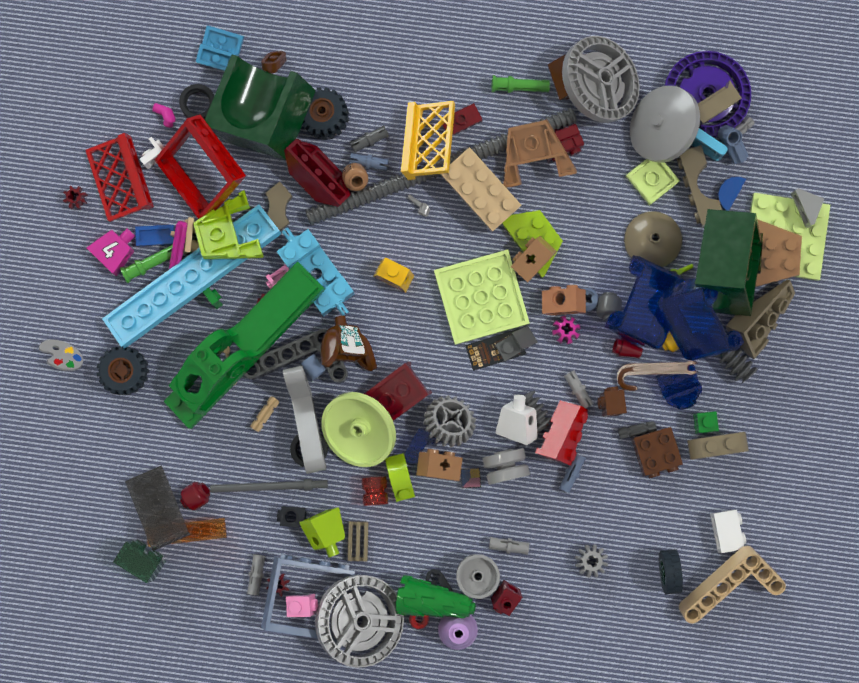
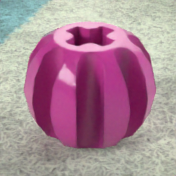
[552,315,581,344]

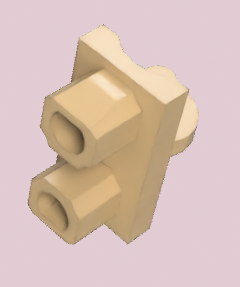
[170,217,199,255]

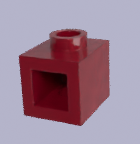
[491,580,523,616]

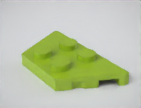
[502,210,563,278]

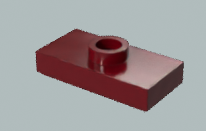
[440,103,483,136]

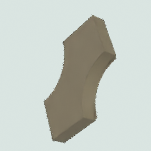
[265,181,293,232]

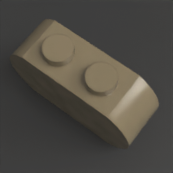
[687,432,749,460]

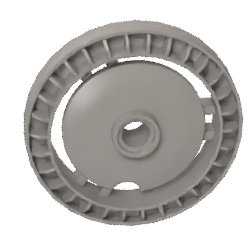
[562,36,640,123]
[315,575,404,668]

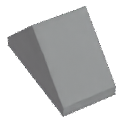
[791,188,824,229]

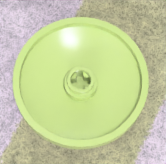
[321,392,396,467]

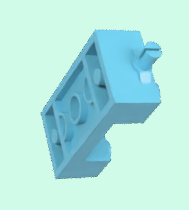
[277,228,355,317]

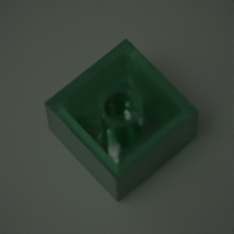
[113,539,166,583]

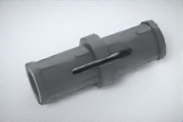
[350,125,389,153]

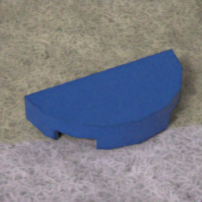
[717,177,746,211]

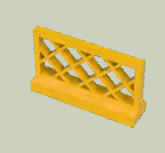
[401,101,455,180]

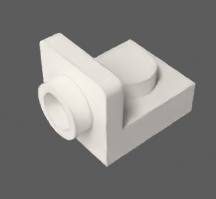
[140,137,164,169]

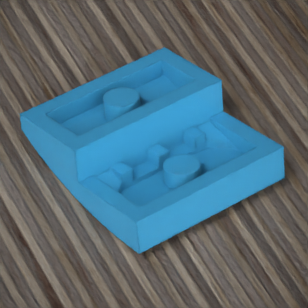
[196,25,245,71]

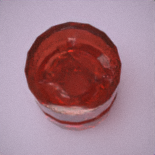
[361,476,389,506]

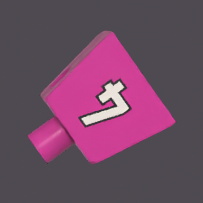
[87,228,135,276]

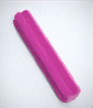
[169,221,188,269]

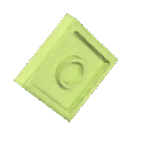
[625,159,680,206]

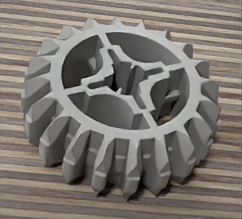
[423,395,476,448]

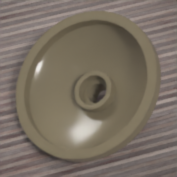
[624,211,682,269]

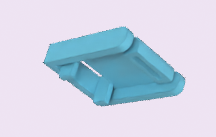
[691,128,727,161]

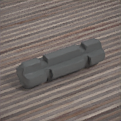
[618,421,657,439]

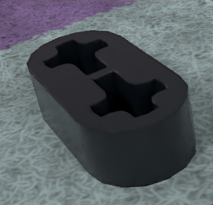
[426,569,453,591]

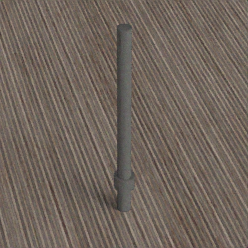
[210,479,328,493]

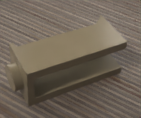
[698,80,742,127]

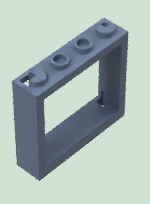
[261,554,355,641]

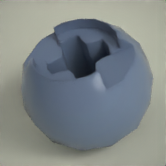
[581,287,599,312]

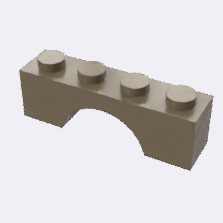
[676,145,722,228]

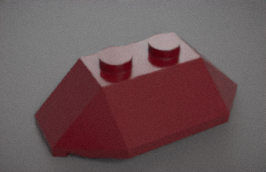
[284,139,350,207]

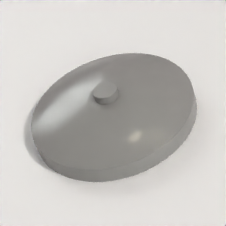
[630,85,700,163]

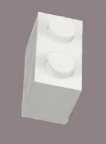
[710,510,746,553]

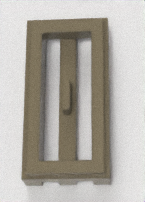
[348,521,369,562]

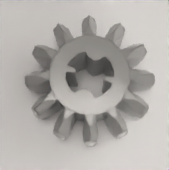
[575,544,608,578]

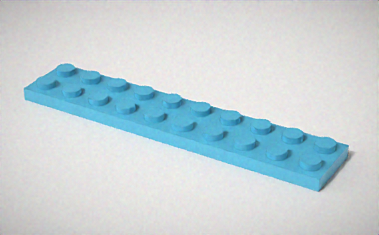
[102,204,281,349]

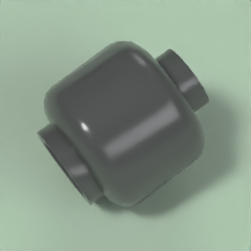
[596,292,622,322]

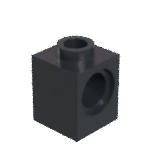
[277,506,307,527]

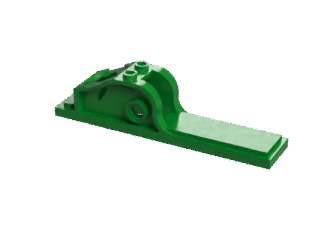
[164,261,326,429]

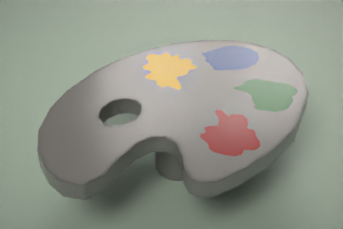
[39,339,83,371]

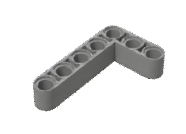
[283,365,326,474]

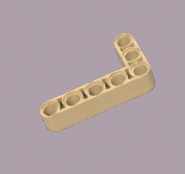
[679,546,786,624]

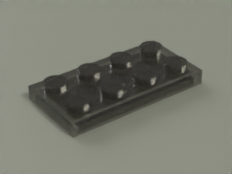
[125,465,190,551]

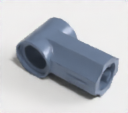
[718,125,749,164]
[300,354,326,382]

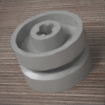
[482,448,530,485]
[456,554,500,599]

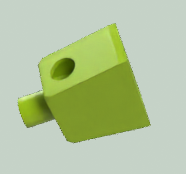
[299,507,345,558]

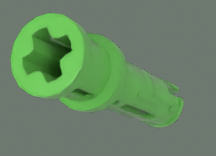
[491,75,550,93]
[120,244,173,283]

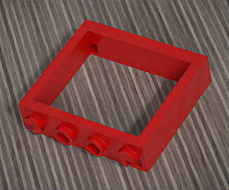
[155,114,246,219]

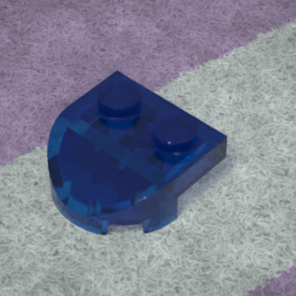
[656,364,702,410]

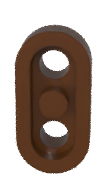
[261,51,287,73]

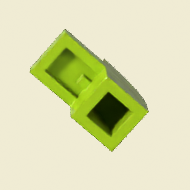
[385,453,415,502]

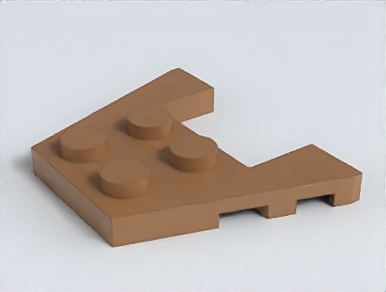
[503,119,577,188]
[756,219,802,287]

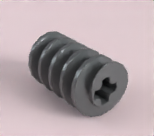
[714,341,758,384]
[524,390,552,433]

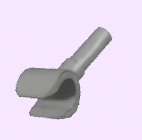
[407,194,430,217]

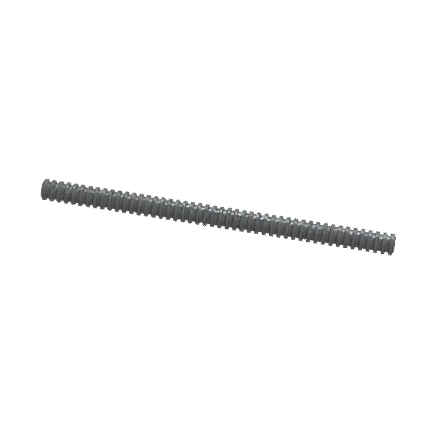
[305,108,577,226]

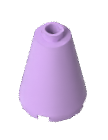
[438,615,478,650]

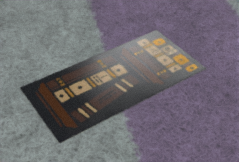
[465,329,526,371]

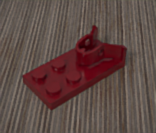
[364,361,432,421]

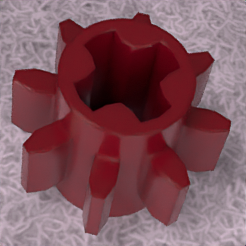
[63,186,88,210]
[266,573,291,597]

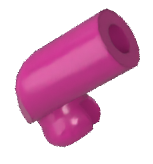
[152,103,176,128]

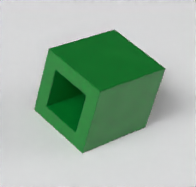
[693,411,719,434]

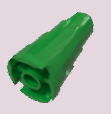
[396,575,476,618]

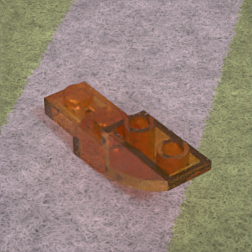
[146,518,227,547]

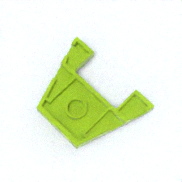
[193,190,264,259]

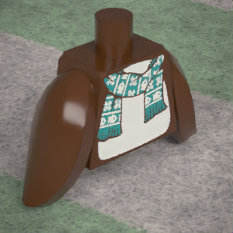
[321,315,377,371]

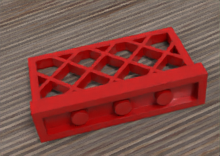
[85,133,154,222]

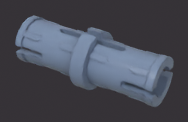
[349,152,389,171]
[559,453,586,494]

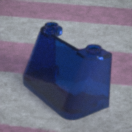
[605,255,686,349]
[657,278,744,361]

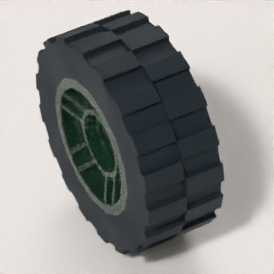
[659,549,683,595]

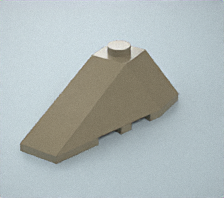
[725,279,795,359]

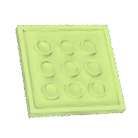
[750,193,830,281]
[434,250,530,345]

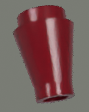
[612,338,643,359]

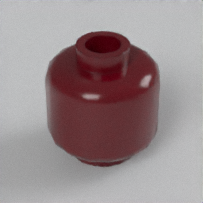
[180,482,210,511]

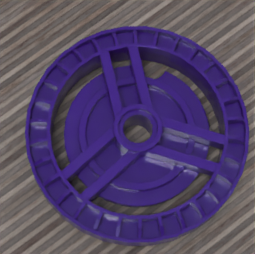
[664,51,751,138]

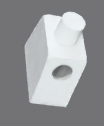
[496,395,538,445]

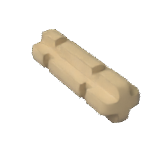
[250,396,279,432]

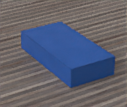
[135,225,175,247]

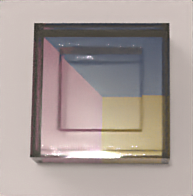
[461,468,481,489]

